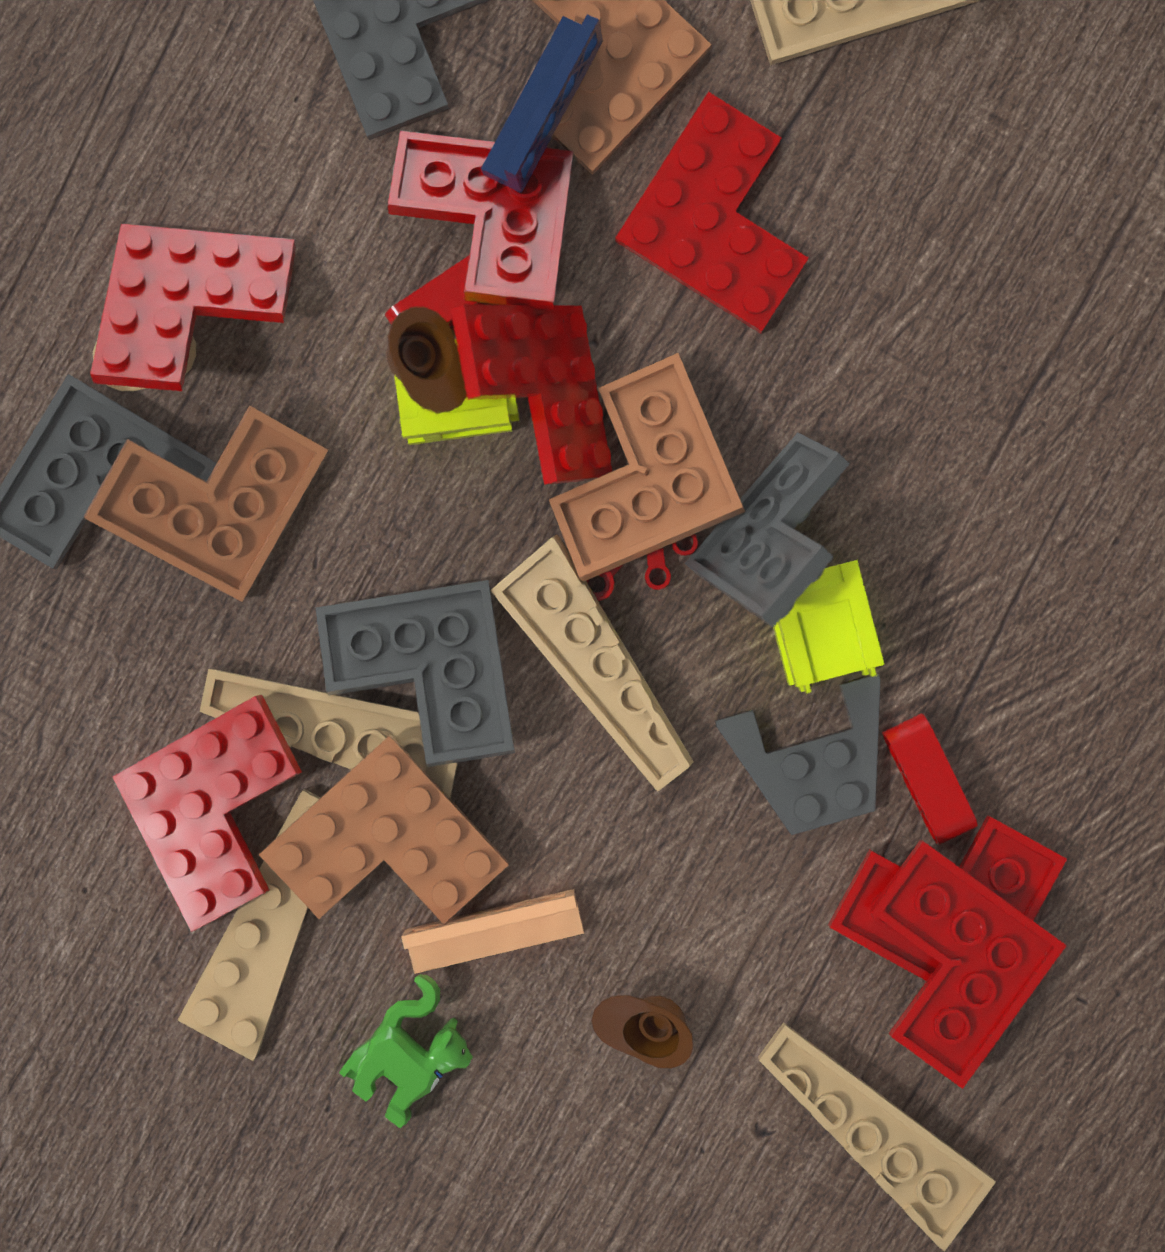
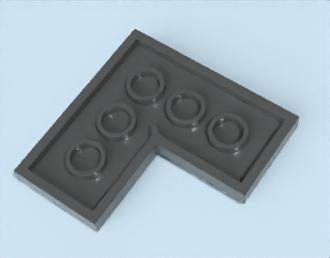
[313,0,489,140]
[0,374,217,569]
[684,432,849,627]
[315,580,515,767]

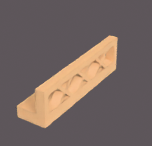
[401,889,584,974]

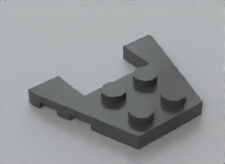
[714,674,881,835]

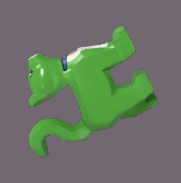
[339,974,473,1129]

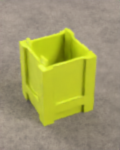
[394,339,520,445]
[773,560,884,693]

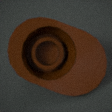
[386,307,467,413]
[592,995,694,1069]

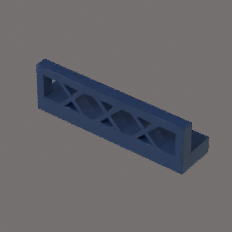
[481,14,603,193]

